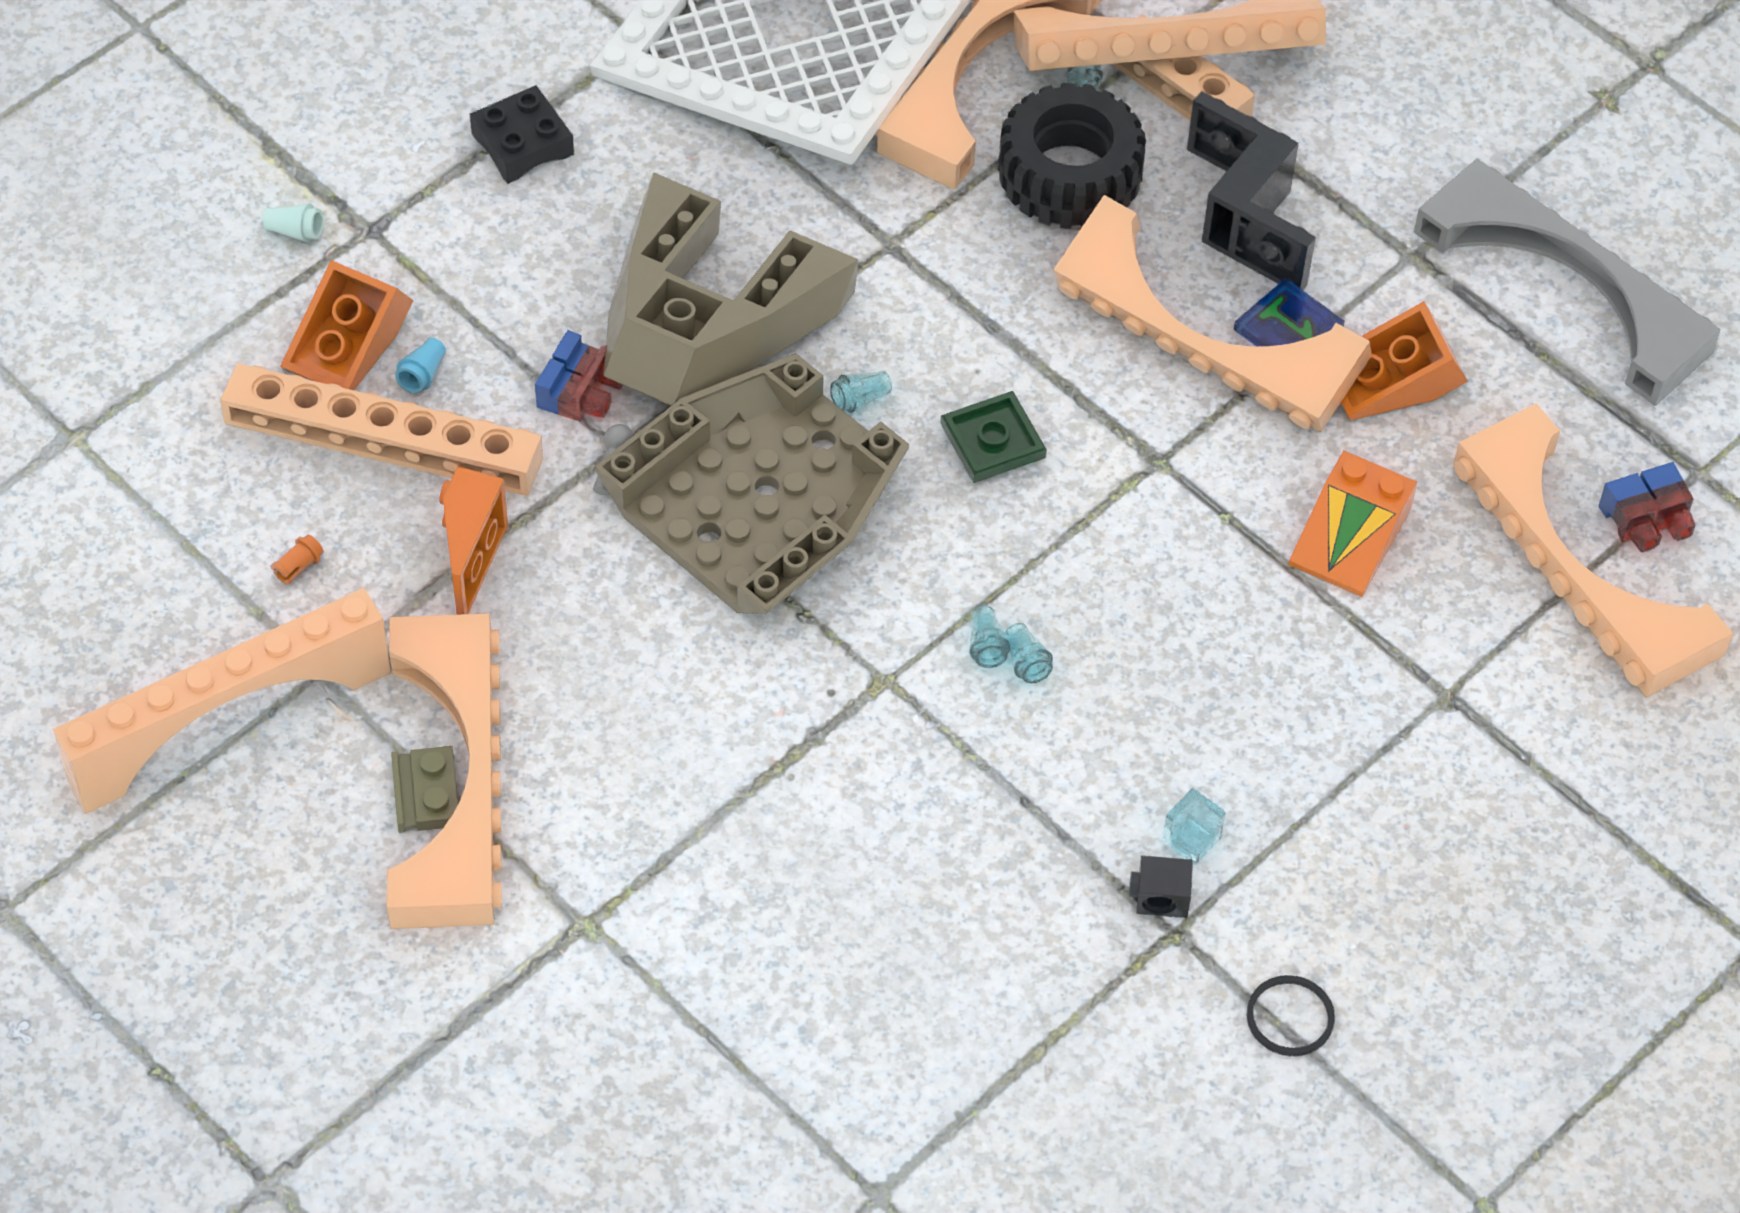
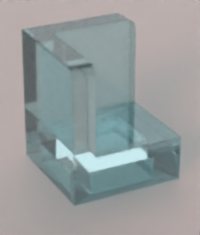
[1162,787,1226,865]

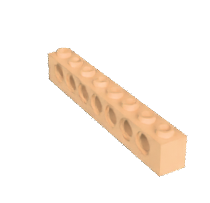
[220,363,543,496]

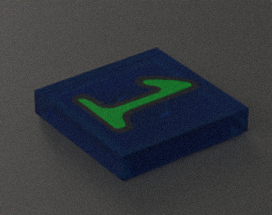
[1233,278,1345,347]

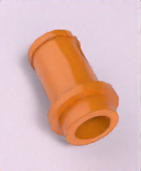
[270,534,324,585]

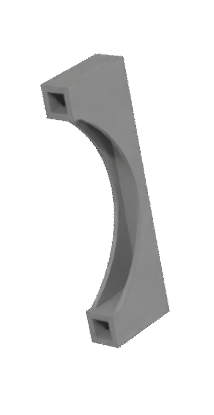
[1413,158,1721,406]

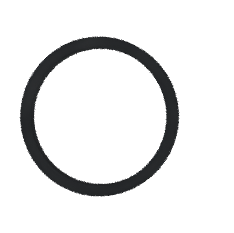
[1247,975,1335,1056]

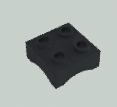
[469,85,574,184]

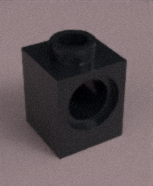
[1129,855,1193,918]

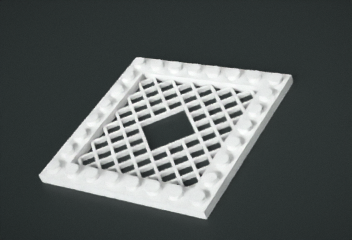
[590,0,971,165]

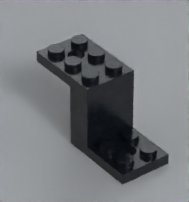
[1187,91,1316,295]

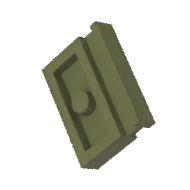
[391,746,458,833]

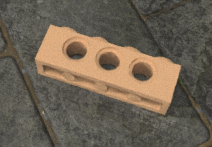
[1112,14,1255,139]

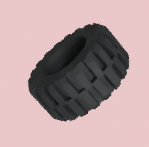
[998,83,1146,229]

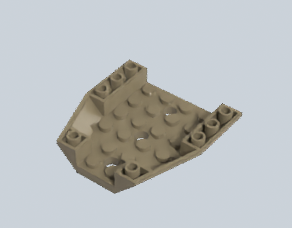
[594,353,909,614]

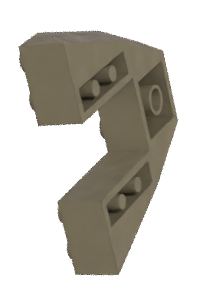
[604,172,859,406]

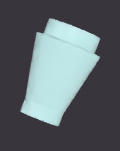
[263,204,324,242]

